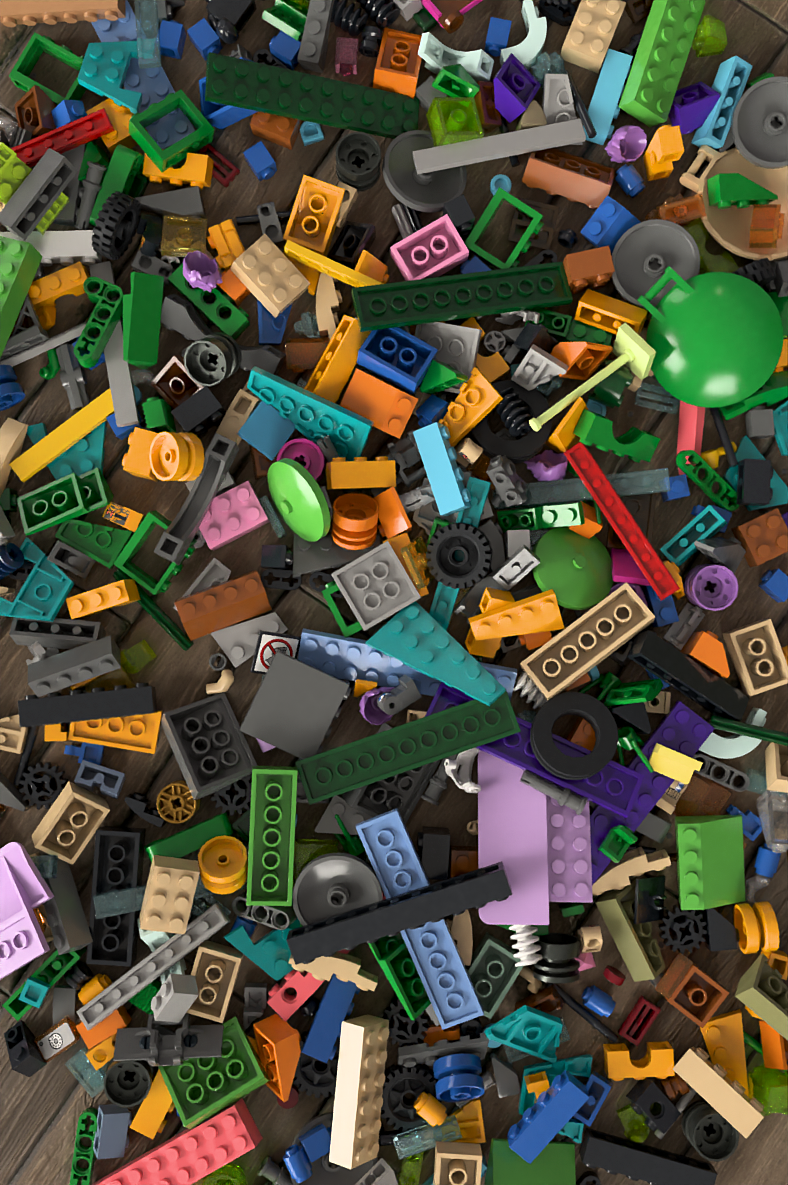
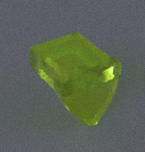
[120,639,157,673]
[616,1104,650,1142]

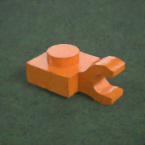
[423,1024,461,1047]

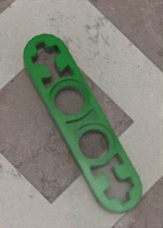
[676,450,740,511]
[69,1108,98,1185]

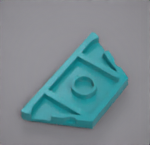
[723,435,788,511]
[485,1005,563,1063]

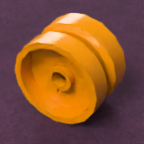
[149,431,205,481]
[198,835,248,895]
[733,901,780,954]

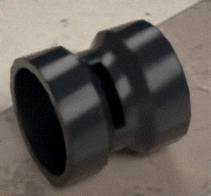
[358,26,383,58]

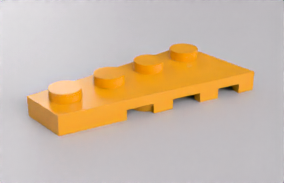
[438,367,504,447]
[468,589,565,641]
[68,710,163,754]
[700,1009,749,1097]

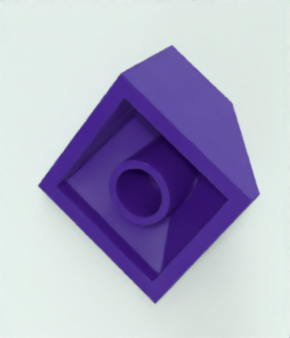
[494,53,541,123]
[668,81,720,134]

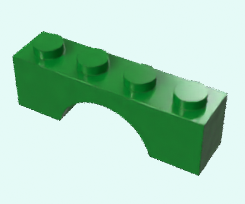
[573,409,660,463]

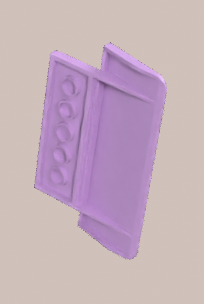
[478,749,593,925]
[0,842,54,980]

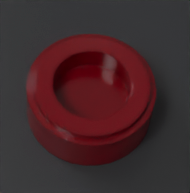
[603,965,626,986]
[277,1085,299,1109]

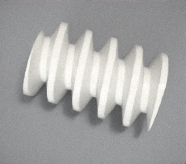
[513,672,547,709]
[509,925,543,966]

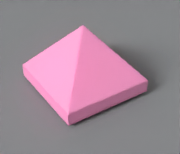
[573,951,596,972]

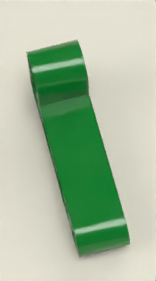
[89,144,145,227]
[74,276,124,368]
[144,812,234,864]

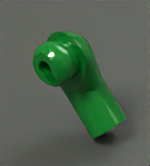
[39,348,61,380]

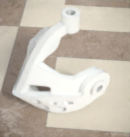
[444,747,481,793]

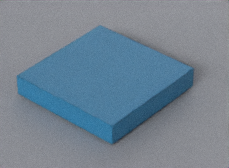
[237,401,296,461]

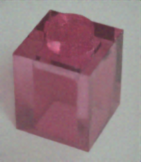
[335,37,359,76]

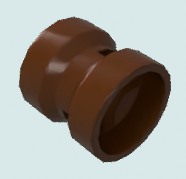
[660,1072,690,1100]

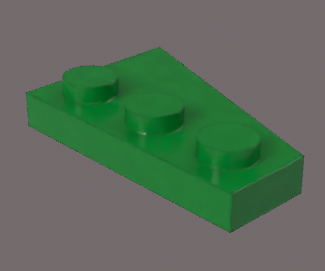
[55,519,134,569]

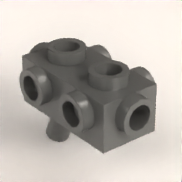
[486,455,527,507]

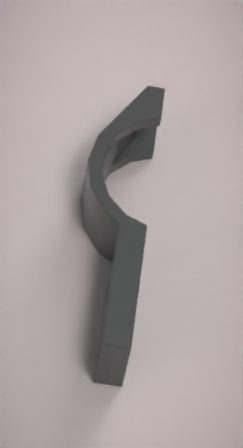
[454,545,540,625]

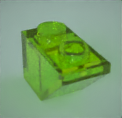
[692,14,728,58]

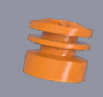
[331,493,379,550]

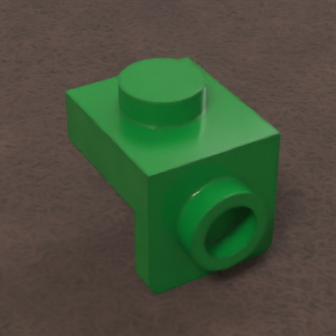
[598,825,638,863]

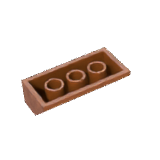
[522,148,616,209]
[174,570,272,641]

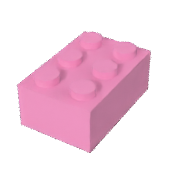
[390,214,469,281]
[199,481,271,551]

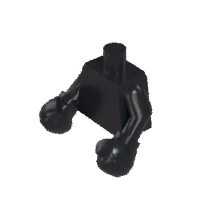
[205,0,265,44]

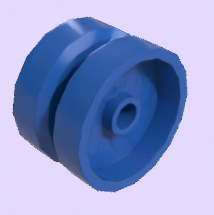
[0,365,25,411]
[433,1054,485,1102]

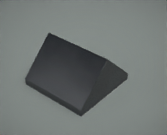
[327,221,376,270]
[605,702,651,734]

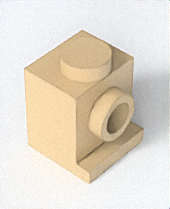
[644,691,671,714]

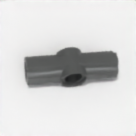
[56,344,90,412]

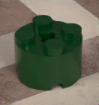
[588,358,633,408]

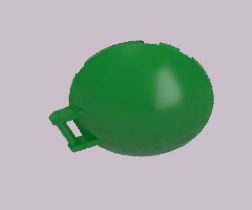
[637,266,783,408]

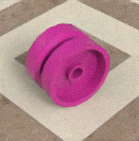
[277,438,326,483]

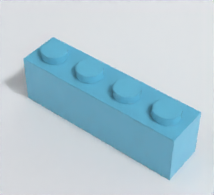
[583,48,633,145]
[691,56,752,150]
[413,422,471,516]

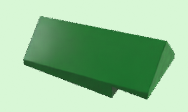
[123,272,164,370]
[16,467,114,536]
[368,932,431,1020]

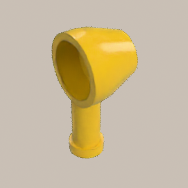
[700,442,737,469]

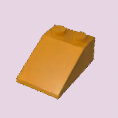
[283,175,345,256]
[545,396,588,453]

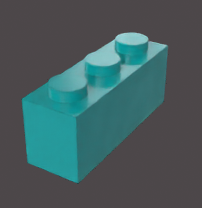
[660,505,728,567]

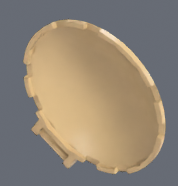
[679,145,788,261]

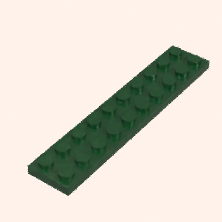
[205,52,419,139]
[351,262,573,332]
[295,689,521,805]

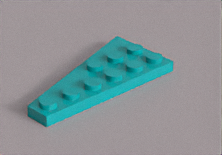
[247,366,374,461]
[365,601,506,706]

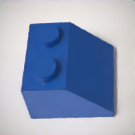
[580,195,641,256]

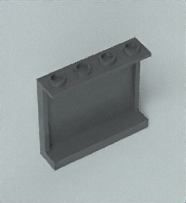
[240,648,351,759]

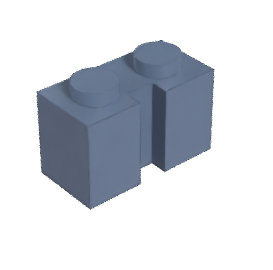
[74,760,125,799]
[93,1104,132,1159]

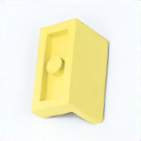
[649,743,703,784]

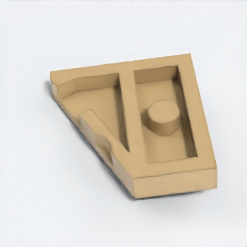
[0,714,29,754]

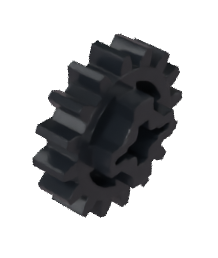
[19,762,69,810]
[211,774,252,816]
[658,905,708,954]
[382,1000,430,1047]

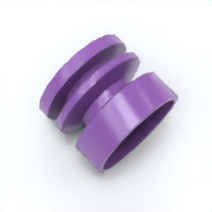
[683,564,739,611]

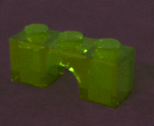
[683,217,739,274]

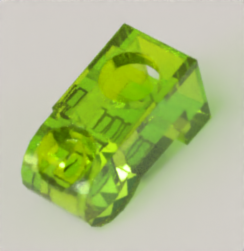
[397,1144,424,1185]

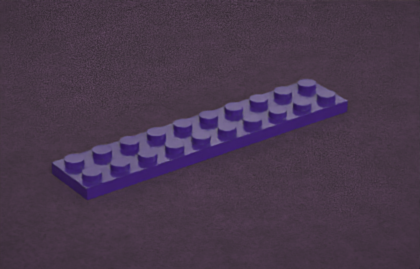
[425,682,644,818]
[590,701,715,885]

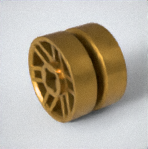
[156,780,201,824]

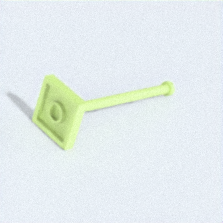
[529,322,656,431]

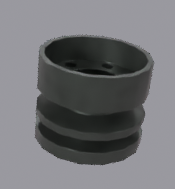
[336,132,381,192]
[184,332,241,386]
[533,933,580,983]
[103,1058,155,1107]
[681,1100,739,1162]

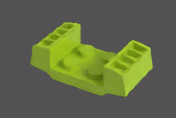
[0,142,69,235]

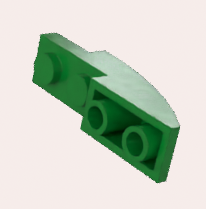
[524,308,614,346]
[718,371,788,421]
[497,502,585,533]

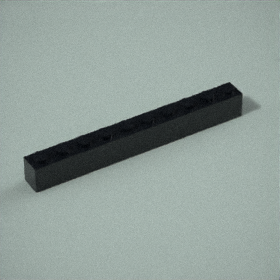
[286,861,512,965]

